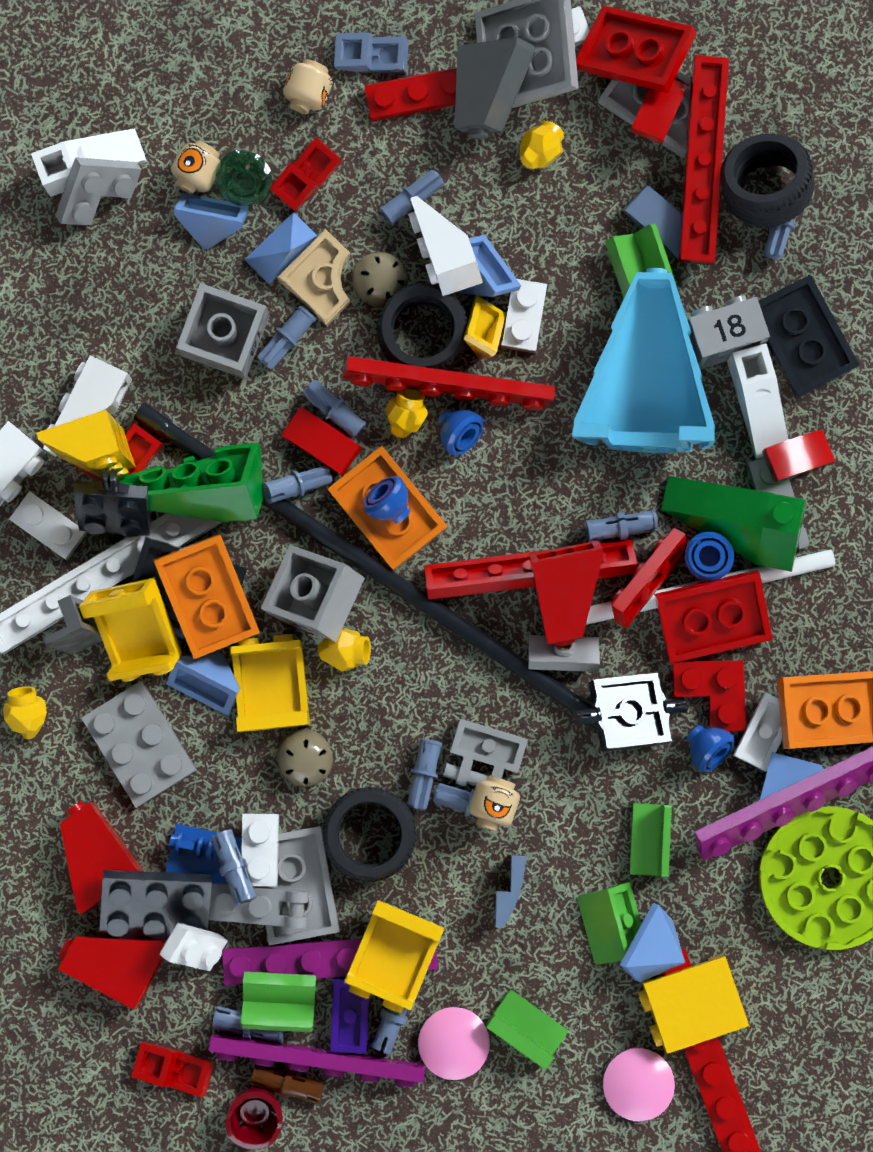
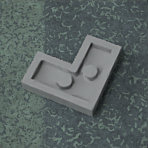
[55,157,142,225]

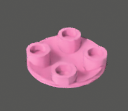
[418,1007,490,1080]
[603,1048,675,1121]

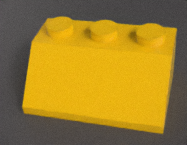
[36,410,136,480]

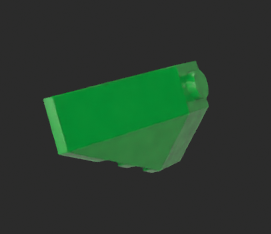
[118,442,264,522]
[661,476,807,572]

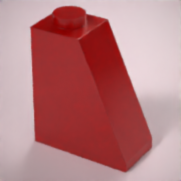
[529,540,603,646]
[60,801,144,915]
[58,935,167,1010]

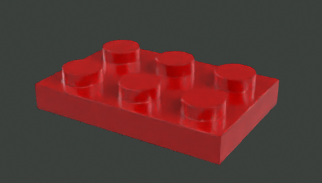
[576,5,697,93]
[654,570,773,664]

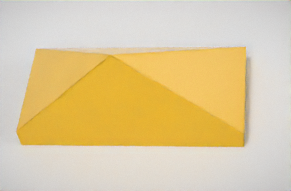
[464,296,506,360]

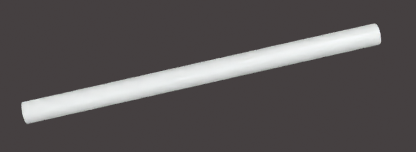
[586,549,835,625]

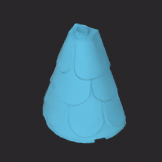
[572,268,715,453]

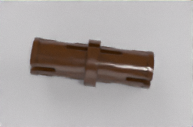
[250,1065,325,1105]

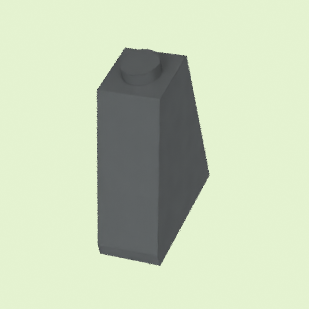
[455,37,535,139]

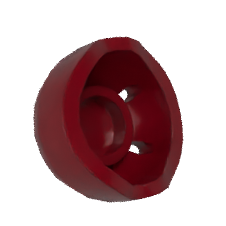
[225,1088,283,1149]

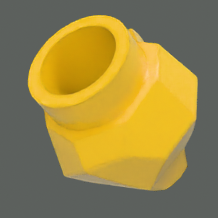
[520,120,564,169]
[385,388,428,438]
[317,628,371,672]
[3,686,47,739]

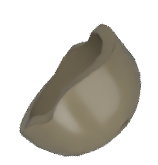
[352,252,408,308]
[277,729,333,787]

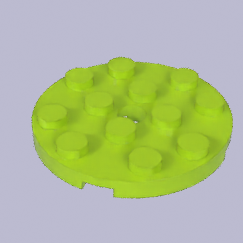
[758,806,873,950]

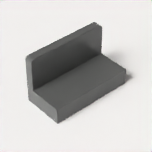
[43,595,102,655]

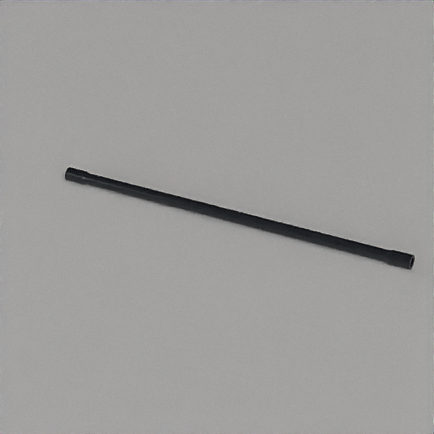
[134,403,597,730]

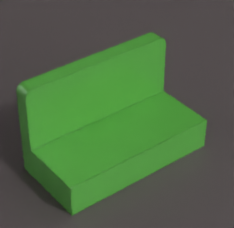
[605,224,676,298]
[629,803,672,877]
[577,882,641,965]
[241,972,316,1032]
[486,990,568,1070]

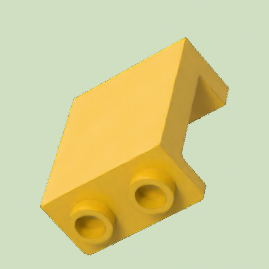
[79,578,182,682]
[230,634,310,733]
[344,900,445,1014]
[638,954,749,1054]

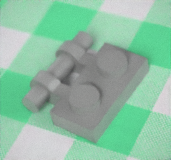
[443,719,528,787]

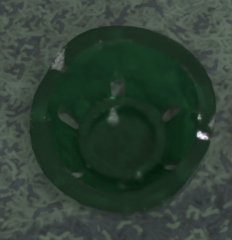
[216,150,272,206]

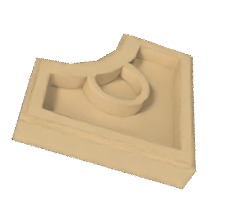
[277,229,351,327]

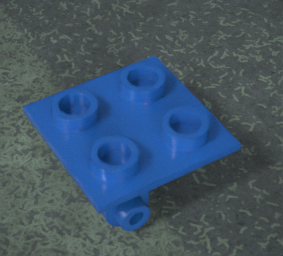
[165,824,242,884]

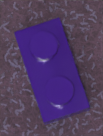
[330,978,369,1054]

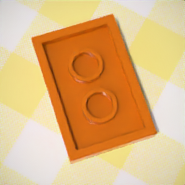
[328,446,448,571]
[154,534,260,659]
[777,671,873,749]

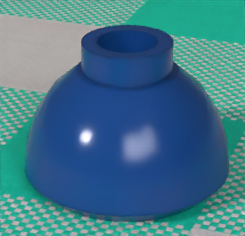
[437,409,484,456]
[363,476,410,524]
[685,532,734,581]
[686,725,734,773]

